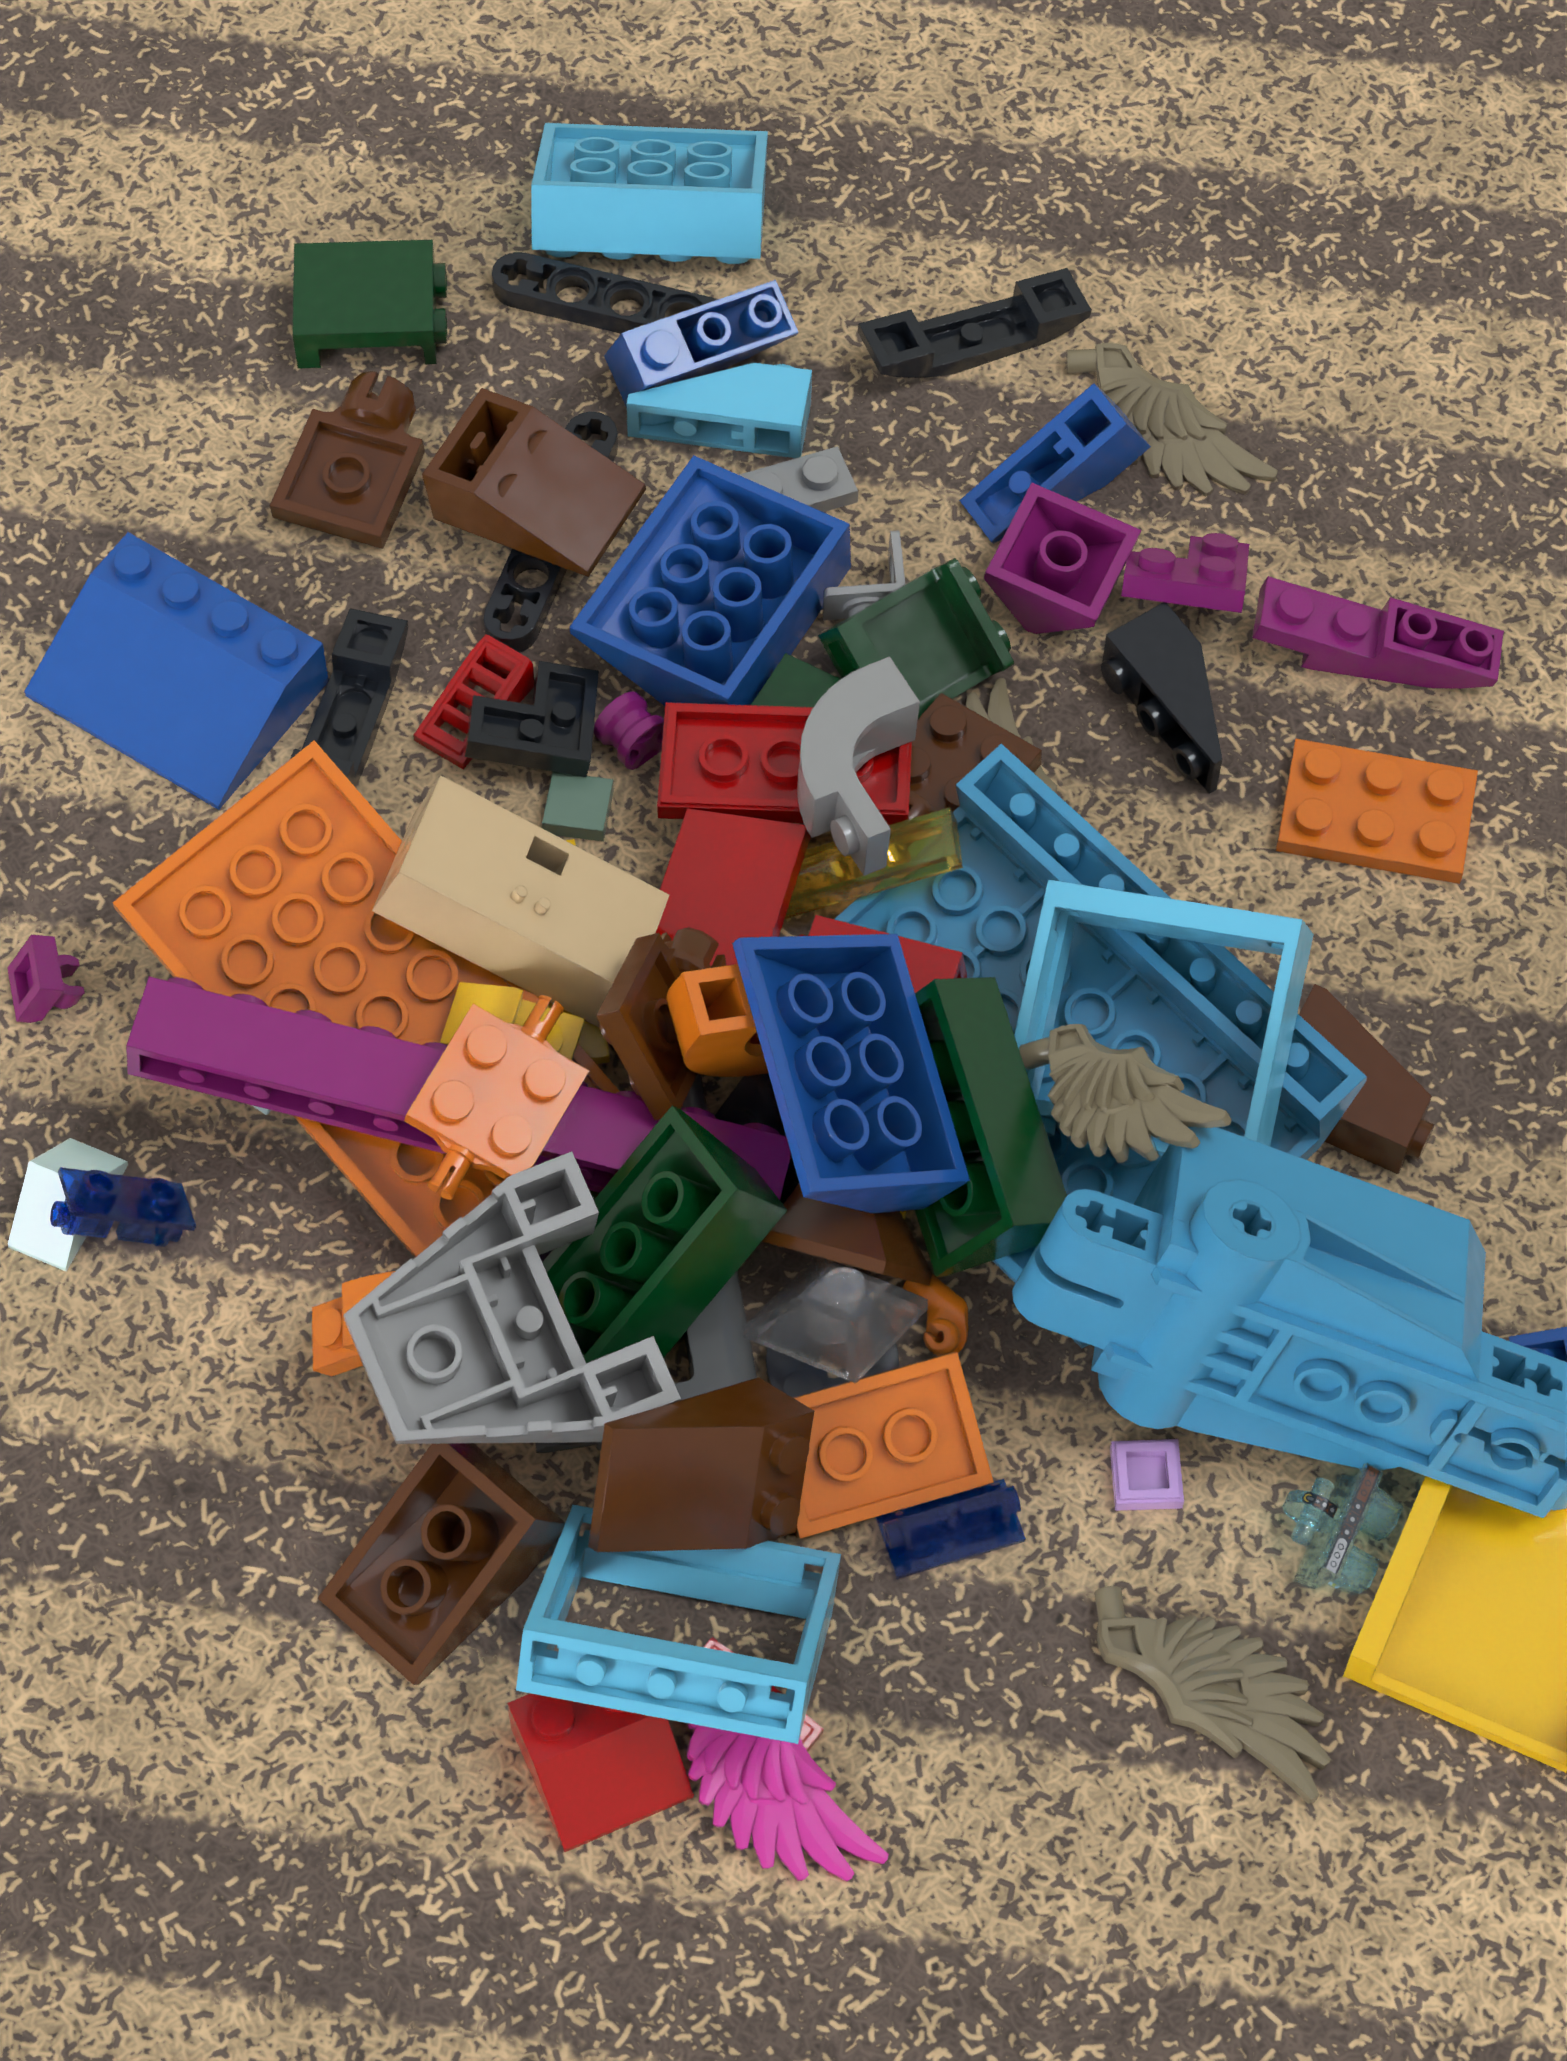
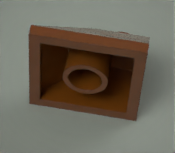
[762,1183,933,1286]

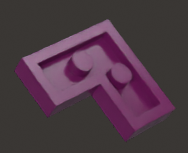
[1121,533,1250,613]

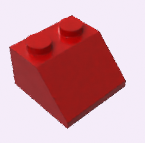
[507,1693,694,1852]

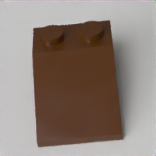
[588,1377,814,1552]
[318,1443,565,1685]

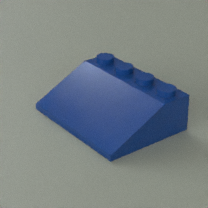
[570,455,851,706]
[24,532,329,810]
[732,934,970,1213]

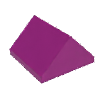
[983,483,1141,634]

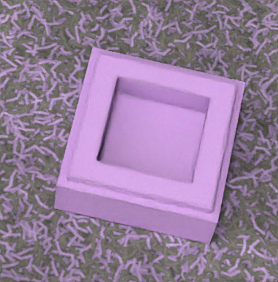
[1110,1439,1184,1511]

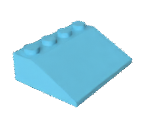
[531,123,768,264]

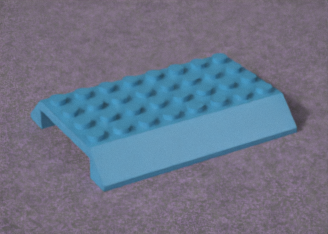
[834,744,1367,1348]

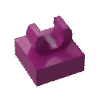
[7,934,85,1023]

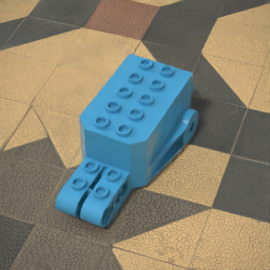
[1012,1127,1567,1518]

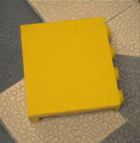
[1343,1476,1567,1773]

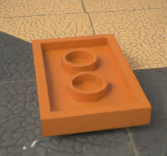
[1276,739,1478,884]
[793,1352,994,1539]

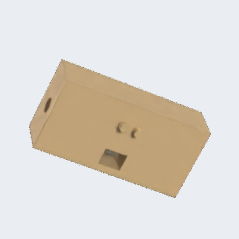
[372,775,670,1028]

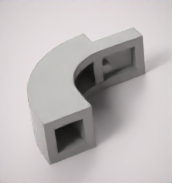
[797,657,920,876]

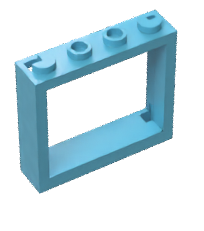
[1014,880,1314,1157]
[516,1505,841,1744]

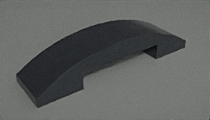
[857,268,1092,378]
[290,608,408,787]

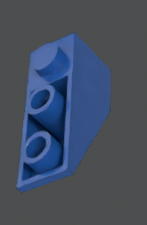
[604,280,799,408]

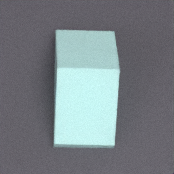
[8,1138,128,1271]

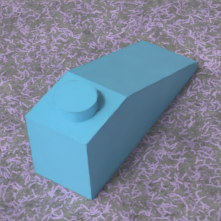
[626,363,812,458]

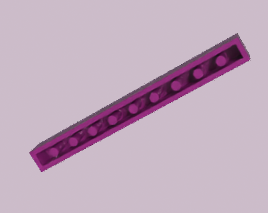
[126,976,791,1200]

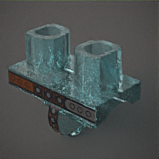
[1282,1463,1404,1595]

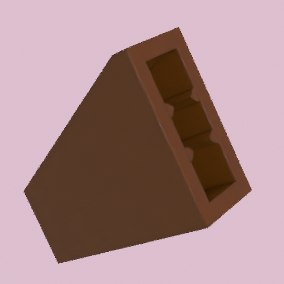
[1299,984,1435,1174]

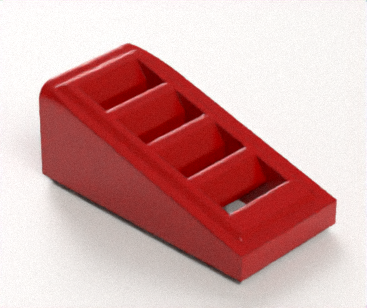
[413,634,535,769]

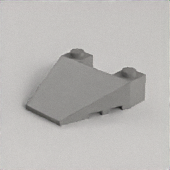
[343,1151,681,1444]

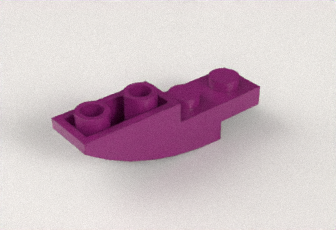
[1252,576,1504,689]

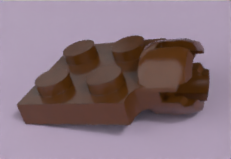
[269,371,425,549]
[888,693,1042,865]
[596,927,726,1120]

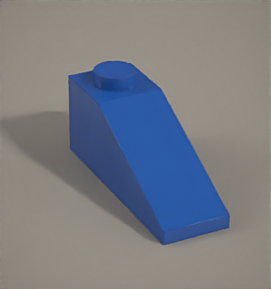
[959,383,1151,544]

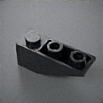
[1101,602,1222,794]

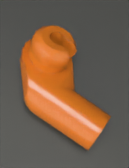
[902,1274,969,1356]

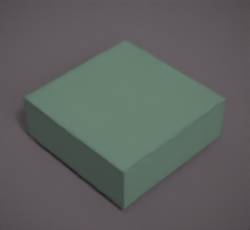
[542,772,614,842]

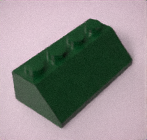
[915,977,1067,1277]
[542,1106,787,1363]

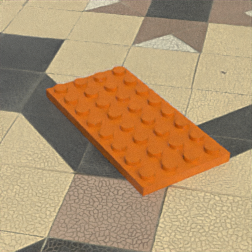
[112,740,619,1258]

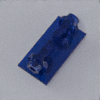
[50,1167,196,1247]
[876,1479,1026,1579]

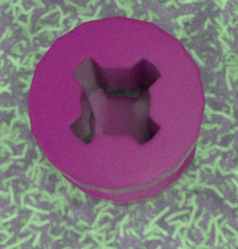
[593,691,664,770]

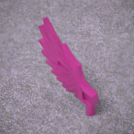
[686,1723,889,1882]

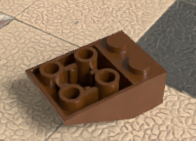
[422,388,646,577]

